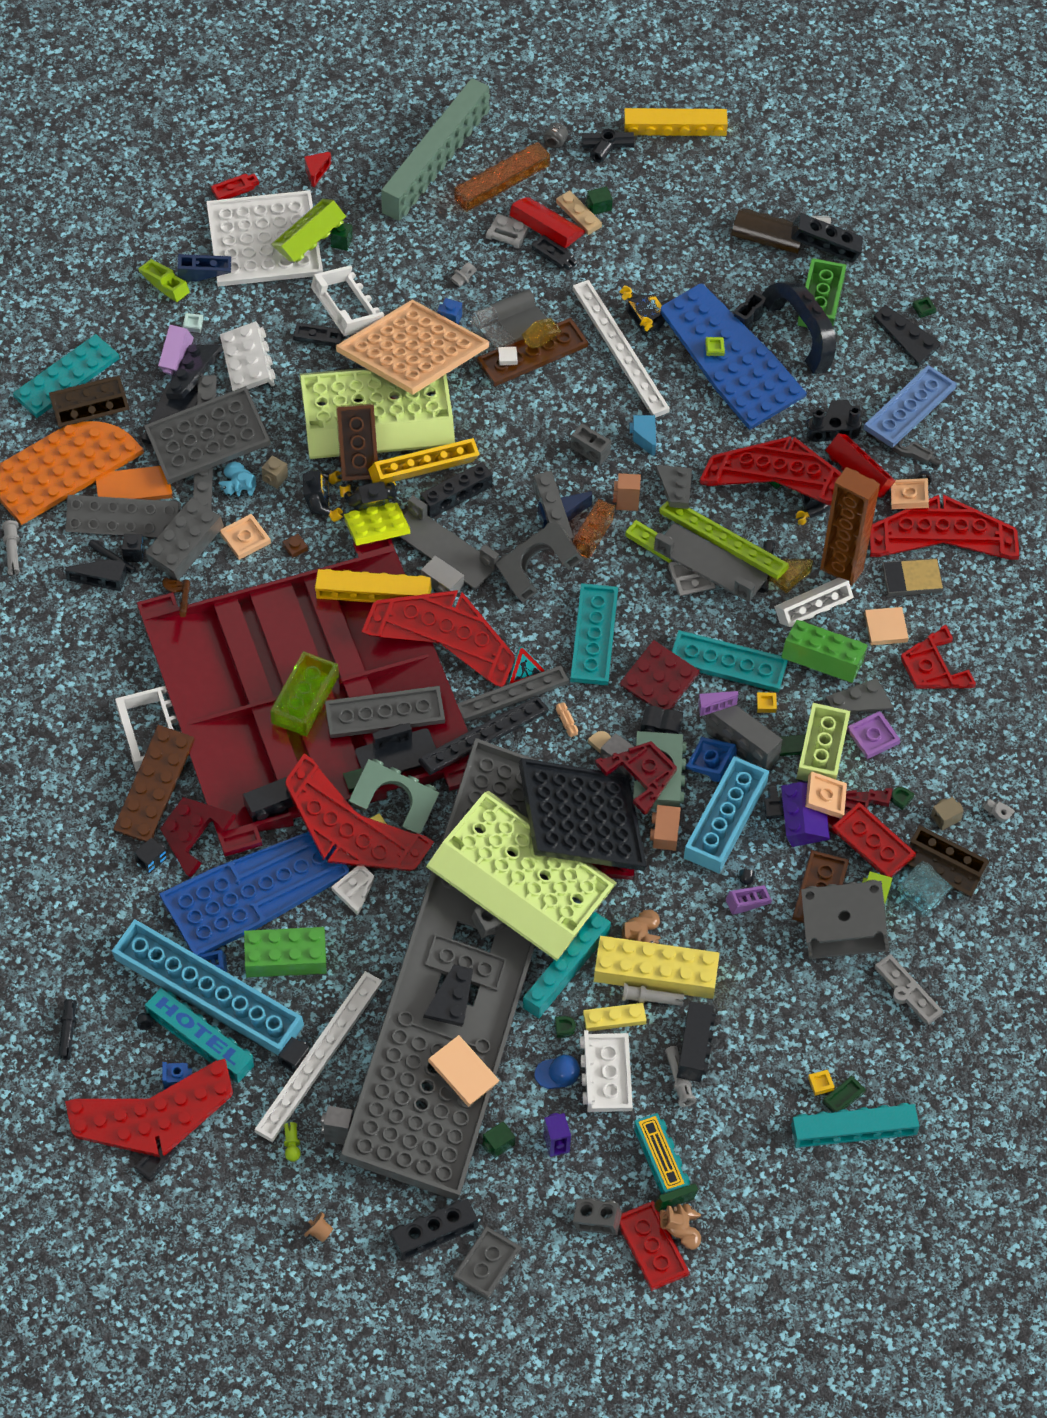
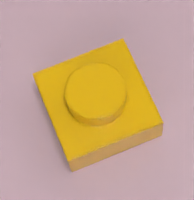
[756,692,777,713]
[808,1070,835,1096]

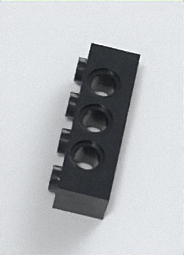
[791,213,863,262]
[420,462,493,518]
[391,1198,478,1261]

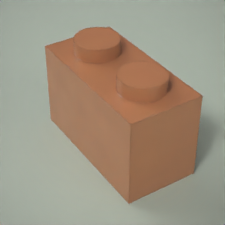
[613,473,641,511]
[650,805,681,851]

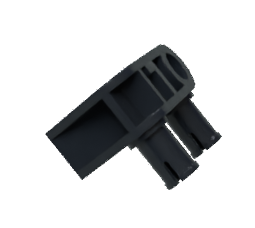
[806,400,862,442]

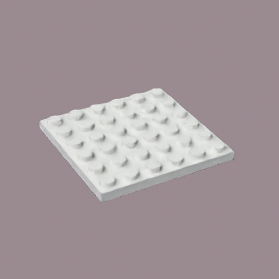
[206,190,323,287]

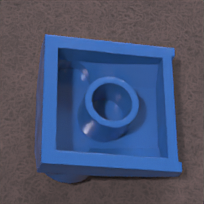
[685,737,737,782]

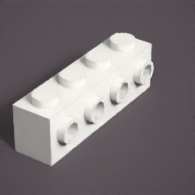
[774,578,854,627]

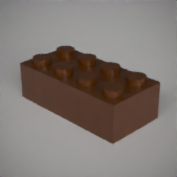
[336,403,378,481]

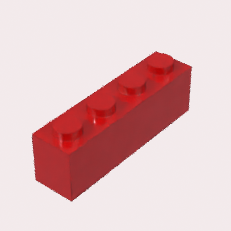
[825,433,896,498]

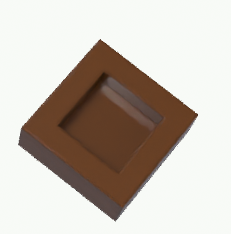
[282,534,308,558]

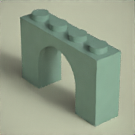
[633,731,687,809]
[348,759,439,834]

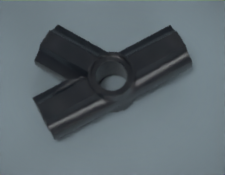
[582,129,634,163]

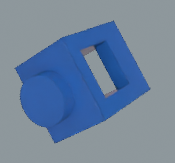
[162,1062,192,1089]

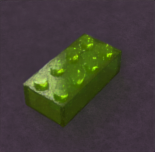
[270,651,339,737]

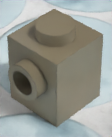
[262,455,288,489]
[931,796,964,831]

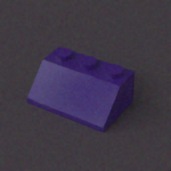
[781,782,830,847]

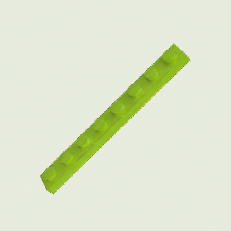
[659,501,789,580]

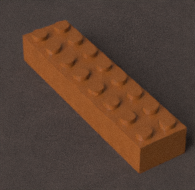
[820,467,880,586]

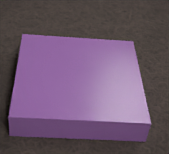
[847,711,900,759]

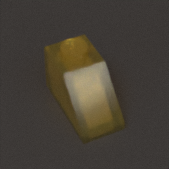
[522,318,562,349]
[770,559,813,593]

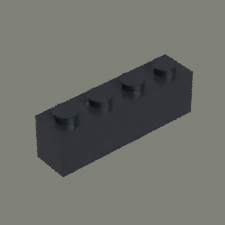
[243,777,295,822]
[676,1001,716,1082]

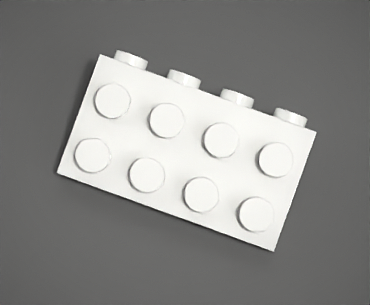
[220,322,276,391]
[580,1030,633,1112]

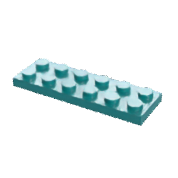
[13,334,120,418]
[570,583,618,685]
[672,630,788,693]

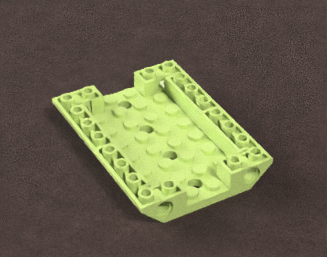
[300,368,455,459]
[426,791,617,961]

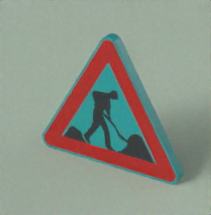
[508,646,546,685]

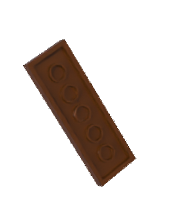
[477,318,588,387]
[113,724,195,842]

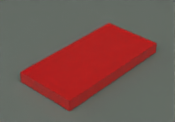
[832,802,916,878]
[619,1201,690,1291]

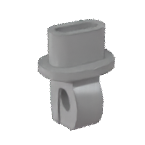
[450,262,477,287]
[982,799,1014,822]

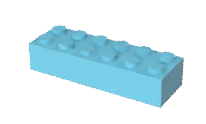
[684,756,769,874]

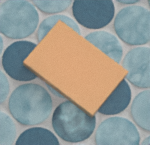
[428,1035,500,1107]

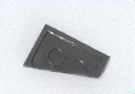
[825,678,894,715]

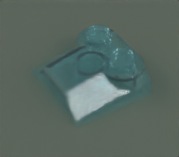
[897,861,953,917]

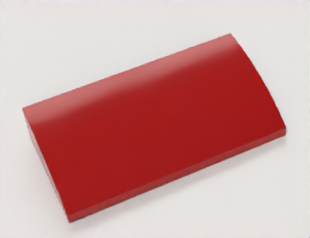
[509,197,586,249]

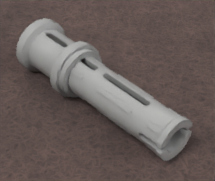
[2,520,20,575]
[622,983,684,1007]
[665,1046,696,1107]

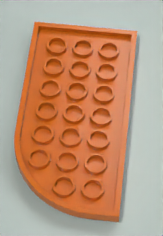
[0,421,144,525]

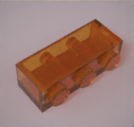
[573,499,615,559]

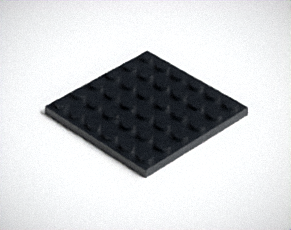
[519,758,647,871]

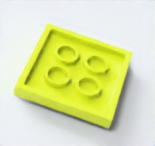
[344,503,411,546]

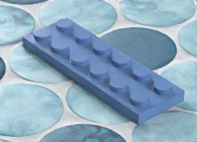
[863,365,957,448]

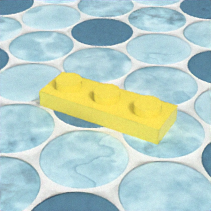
[583,1003,647,1032]

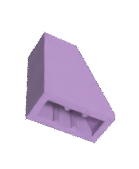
[158,325,194,375]

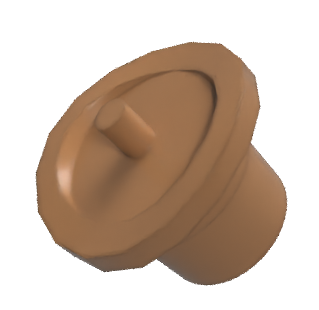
[304,1211,333,1243]

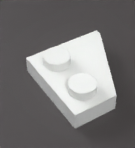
[331,866,374,915]

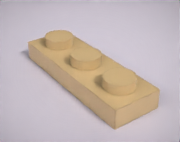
[556,191,602,235]

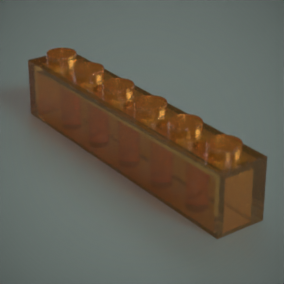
[454,142,550,212]

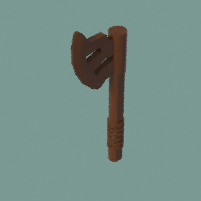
[162,577,190,617]

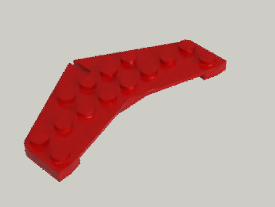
[700,436,842,505]
[869,495,1019,560]
[362,590,515,688]
[285,753,434,871]
[65,1059,233,1157]

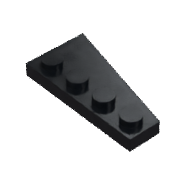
[874,305,941,368]
[165,345,224,399]

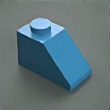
[629,415,656,456]

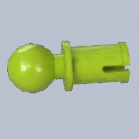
[284,1122,301,1162]

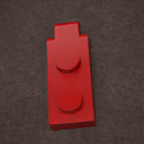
[211,174,260,200]

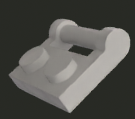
[486,214,530,249]

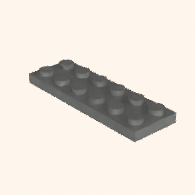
[325,686,445,738]

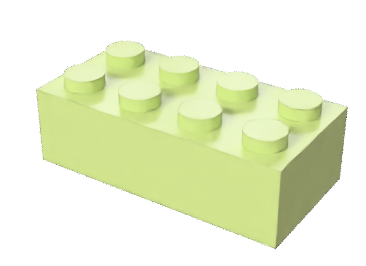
[796,703,850,781]

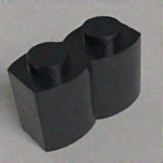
[734,292,766,329]
[641,706,683,734]

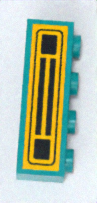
[634,1113,690,1195]

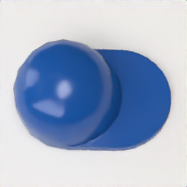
[535,1055,580,1089]

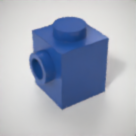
[437,298,462,324]

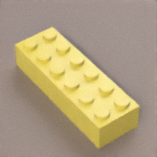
[594,936,720,999]

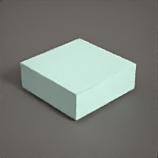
[183,313,203,333]

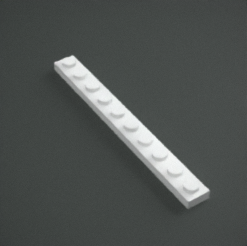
[573,280,670,418]
[255,971,382,1143]

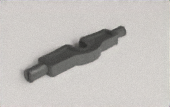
[876,438,943,467]

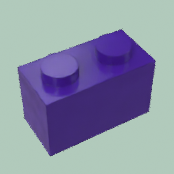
[543,1113,571,1157]

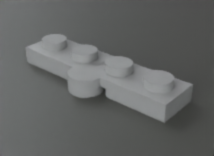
[875,954,943,1026]

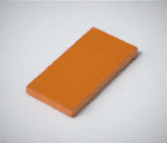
[96,466,173,500]

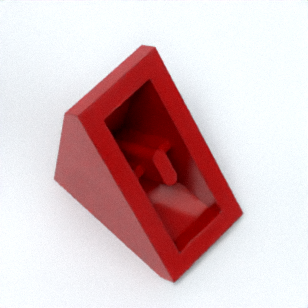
[304,152,331,187]

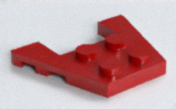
[900,625,976,689]

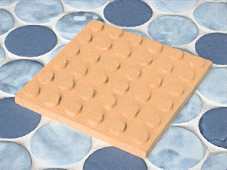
[336,299,489,395]

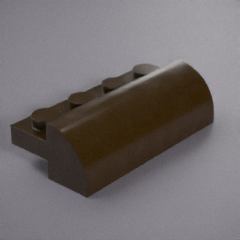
[731,208,802,254]
[49,375,130,428]
[906,825,990,898]

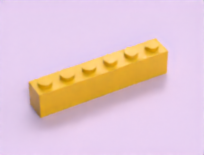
[624,108,728,136]
[368,438,480,484]
[315,569,432,603]

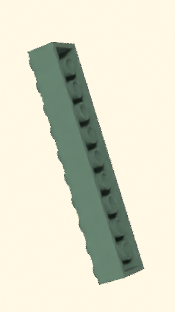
[381,78,490,221]

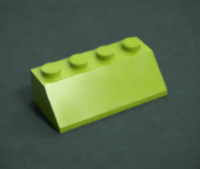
[271,199,346,262]

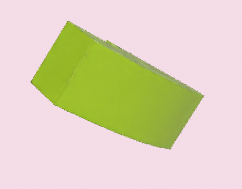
[138,259,190,302]

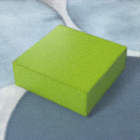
[705,337,725,356]

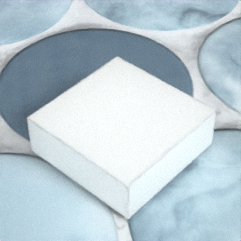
[498,347,518,365]

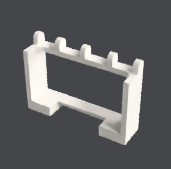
[311,265,384,336]
[115,686,182,772]

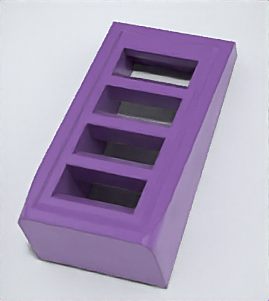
[698,691,738,716]
[726,885,772,915]

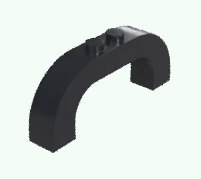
[762,282,836,374]

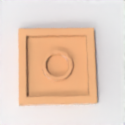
[891,478,929,509]
[220,514,271,560]
[864,607,909,645]
[805,772,847,819]

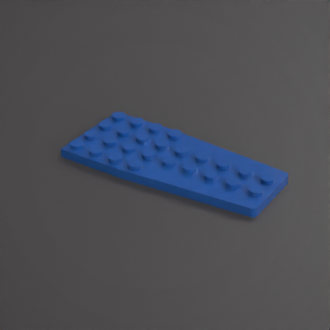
[660,284,807,431]
[159,831,349,956]

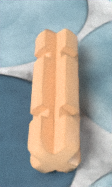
[556,702,578,737]

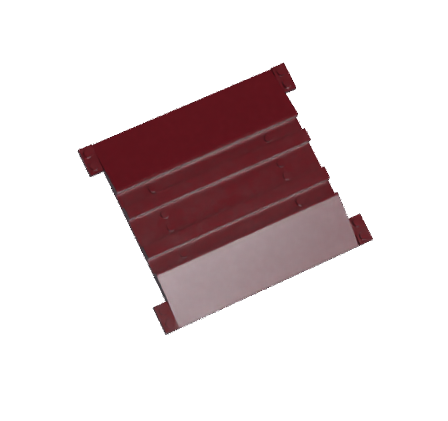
[137,538,469,857]

